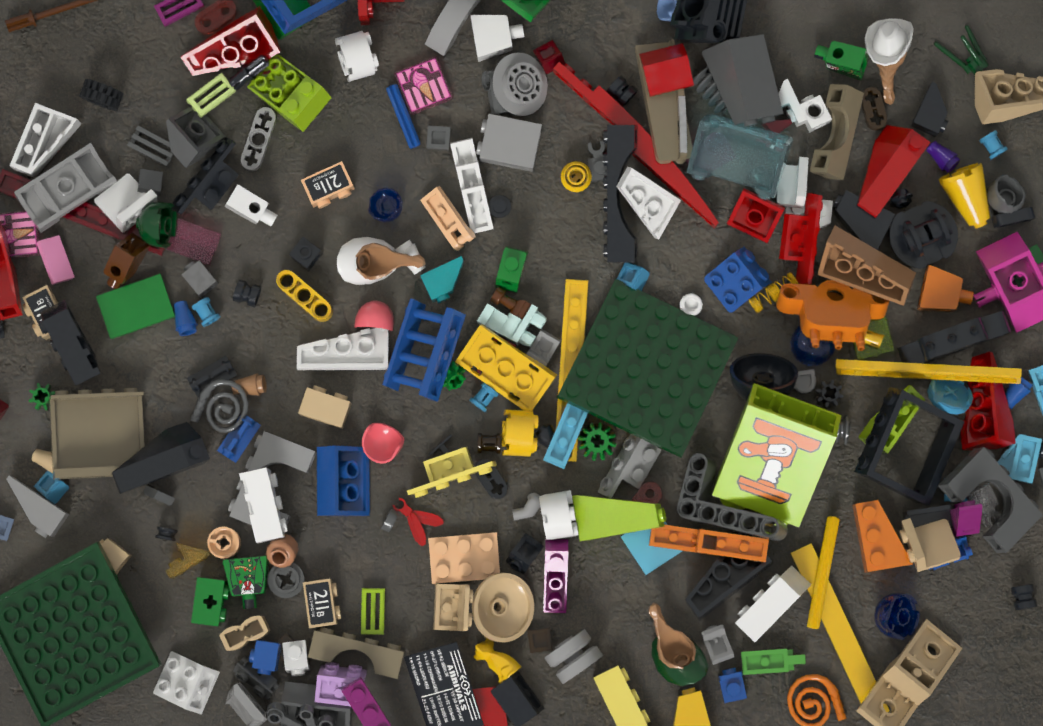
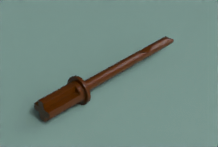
[5,0,98,32]

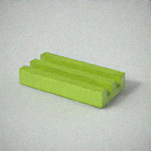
[361,588,385,635]

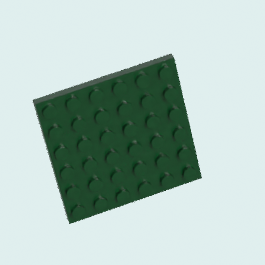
[557,279,738,458]
[0,542,162,726]

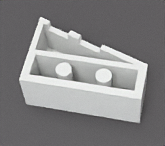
[10,103,81,178]
[239,468,288,543]
[735,565,812,642]

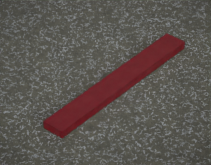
[0,169,166,256]

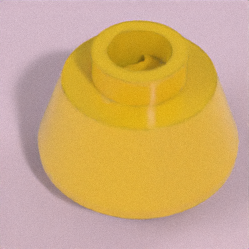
[561,161,592,192]

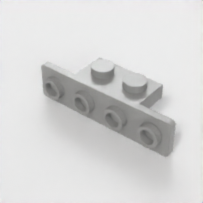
[598,434,661,499]

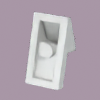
[778,79,807,127]

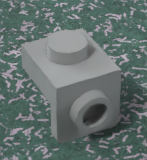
[702,625,734,665]

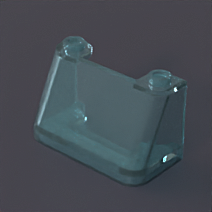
[686,114,793,199]

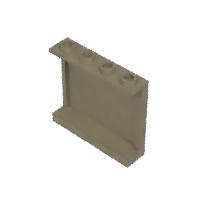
[49,388,144,480]

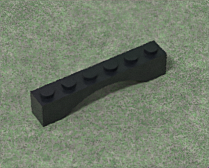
[603,125,637,263]

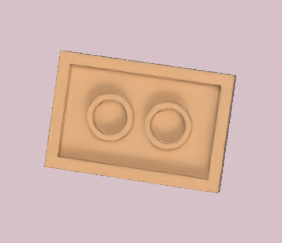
[428,532,500,584]

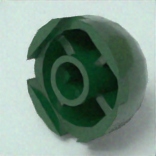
[136,202,177,248]

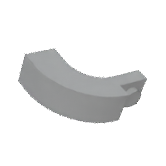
[425,0,481,56]

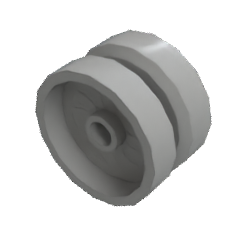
[544,629,603,684]

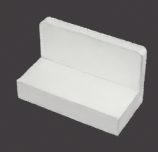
[776,157,809,208]

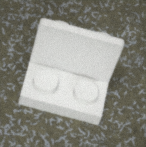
[94,174,158,233]
[153,651,220,714]

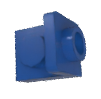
[718,668,747,703]

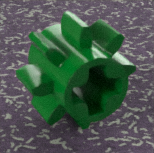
[443,361,466,391]
[28,383,55,411]

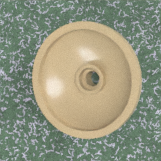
[472,573,534,642]

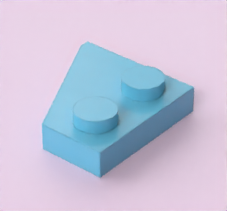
[997,434,1042,484]

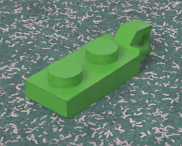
[741,649,806,675]

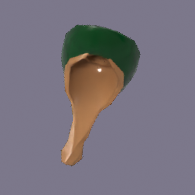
[648,603,709,686]

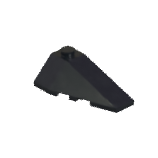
[112,422,210,494]

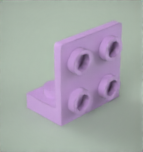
[315,662,367,706]

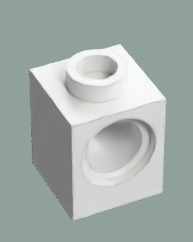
[800,95,832,133]

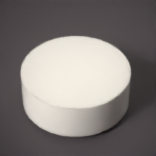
[679,293,703,316]

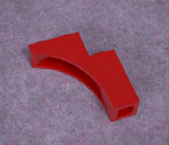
[0,222,23,320]

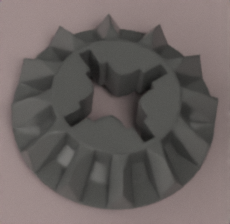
[268,563,305,598]

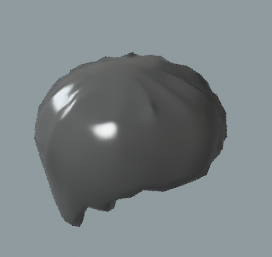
[987,174,1026,213]

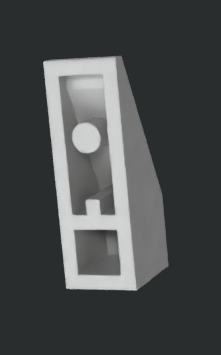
[7,475,69,538]

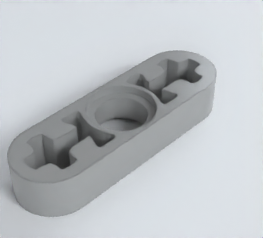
[241,107,277,172]

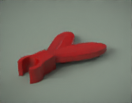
[393,498,444,546]

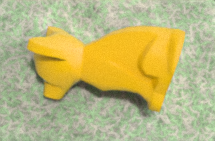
[474,638,522,684]

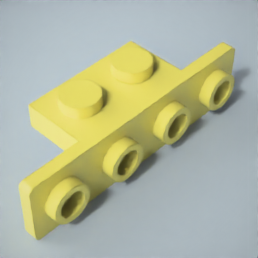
[407,447,497,498]

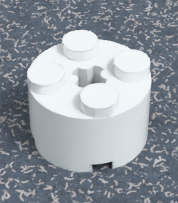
[335,31,379,82]
[539,490,579,540]

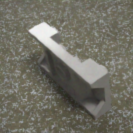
[14,143,117,233]

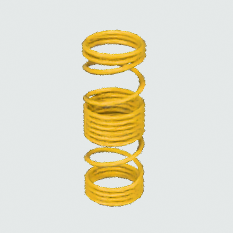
[749,272,798,313]

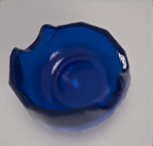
[368,188,403,223]

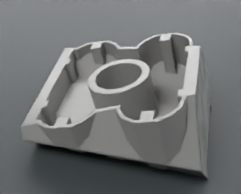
[225,682,267,726]

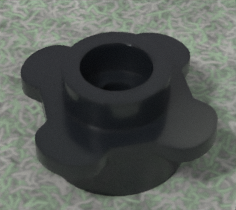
[890,189,913,208]

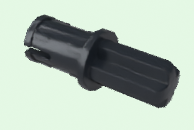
[228,55,270,90]

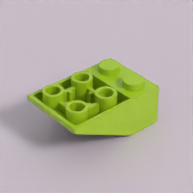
[247,54,332,132]

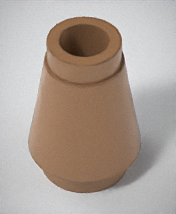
[232,373,267,396]

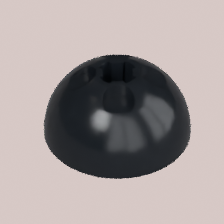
[730,353,798,401]

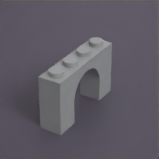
[228,431,317,525]

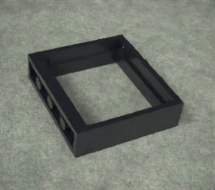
[854,387,964,506]

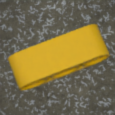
[276,270,333,322]

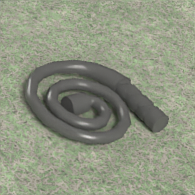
[190,379,249,433]

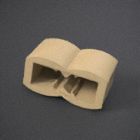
[220,616,271,651]

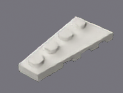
[297,328,389,370]

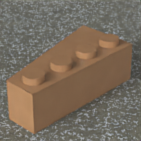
[818,226,916,306]

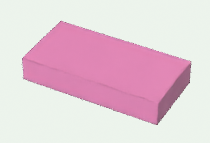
[37,235,74,285]

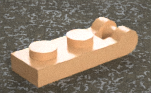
[420,186,476,251]

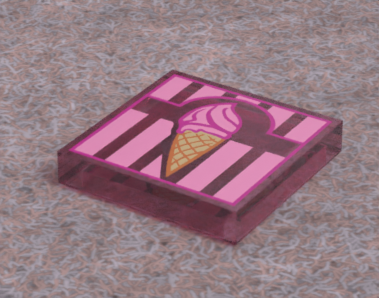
[394,56,453,115]
[0,211,41,258]

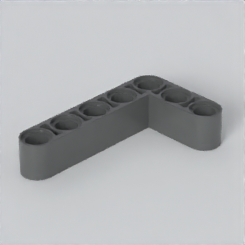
[677,453,788,541]

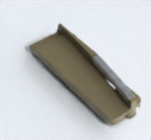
[634,39,693,164]

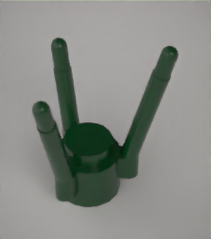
[934,25,989,76]

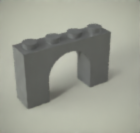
[938,447,1043,553]

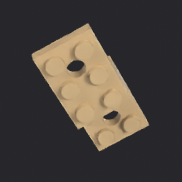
[857,619,962,726]

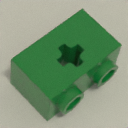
[191,577,230,626]

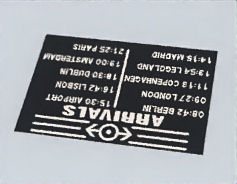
[404,642,484,726]

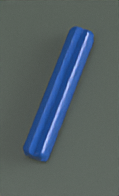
[386,84,420,149]

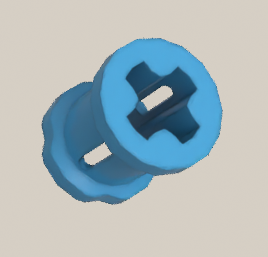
[979,130,1008,160]
[192,297,221,327]
[469,382,499,412]

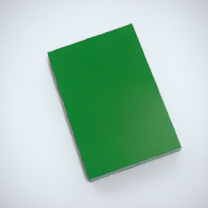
[96,274,175,340]

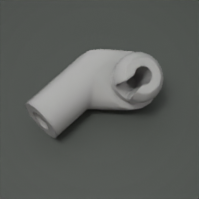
[512,493,540,521]

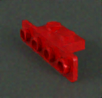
[779,193,823,285]

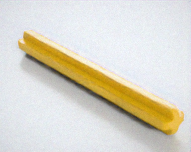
[807,516,840,629]

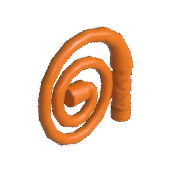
[787,674,847,726]

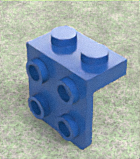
[704,247,772,313]

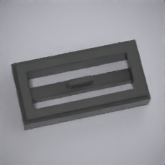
[127,126,174,167]

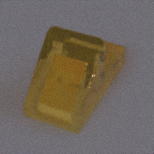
[165,543,212,579]

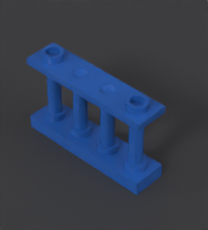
[382,298,466,402]

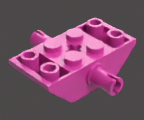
[973,232,1043,333]

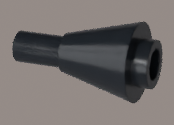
[535,425,572,460]

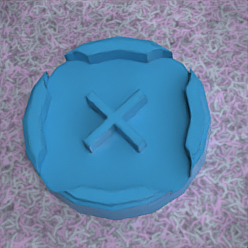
[927,380,973,415]

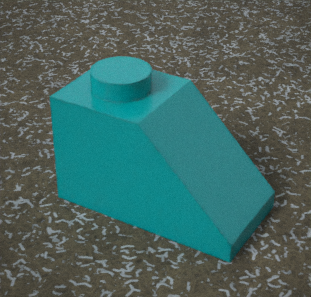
[420,256,464,304]

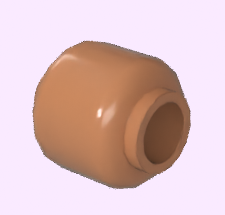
[266,534,299,568]

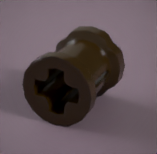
[478,433,501,454]

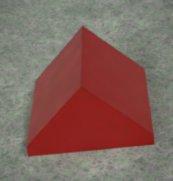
[639,43,694,97]
[727,188,785,243]

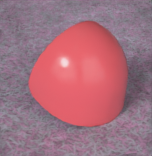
[354,301,394,331]
[362,423,404,464]

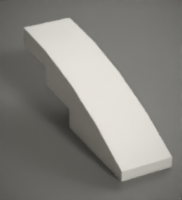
[450,138,493,233]

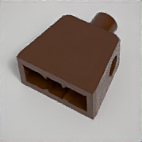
[103,233,151,289]

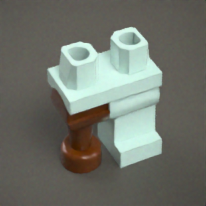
[477,286,547,347]

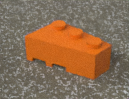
[852,500,913,573]

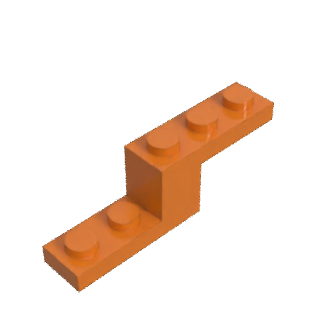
[649,525,769,562]

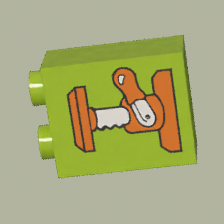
[712,383,841,527]

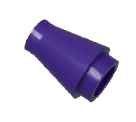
[926,141,960,173]

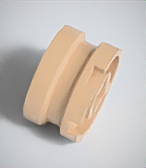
[207,527,241,559]

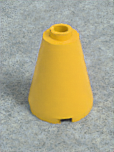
[938,163,990,229]

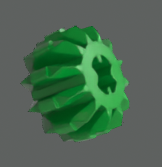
[578,422,617,461]

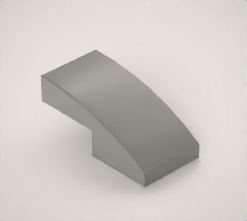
[527,329,561,371]

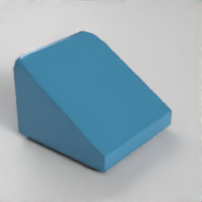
[617,263,650,291]
[34,470,69,504]

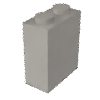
[476,114,542,172]

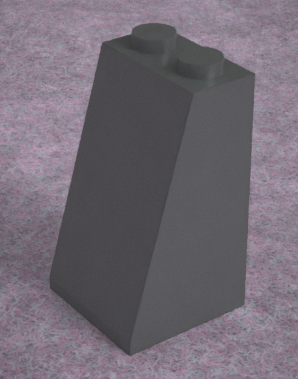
[702,34,783,127]

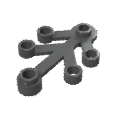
[266,702,334,726]

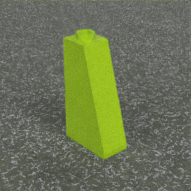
[572,495,666,541]

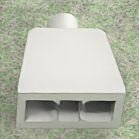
[471,15,524,62]
[224,184,278,226]

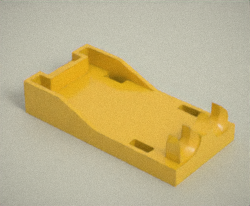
[455,324,557,411]

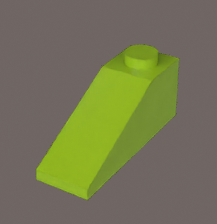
[858,385,925,454]

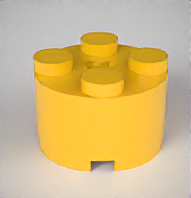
[501,409,538,457]

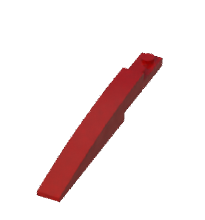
[553,62,719,229]

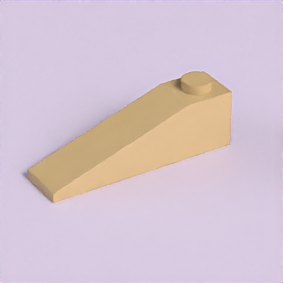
[975,69,1043,125]

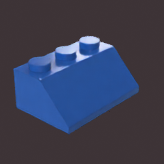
[317,446,370,516]

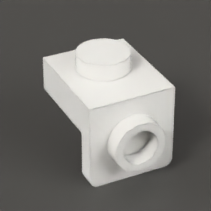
[282,640,310,676]

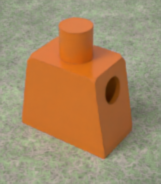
[917,265,974,312]

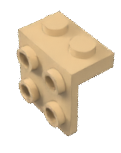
[899,518,961,572]
[433,584,473,631]

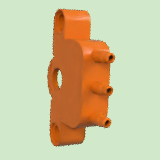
[776,280,890,351]

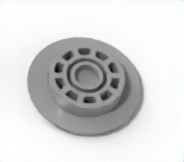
[492,53,548,116]

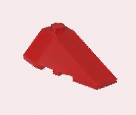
[181,6,281,76]
[857,125,930,218]
[960,352,1016,451]

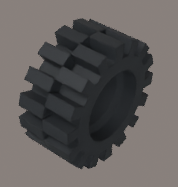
[79,79,124,111]

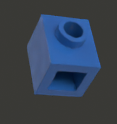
[249,640,282,675]

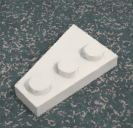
[616,166,681,240]

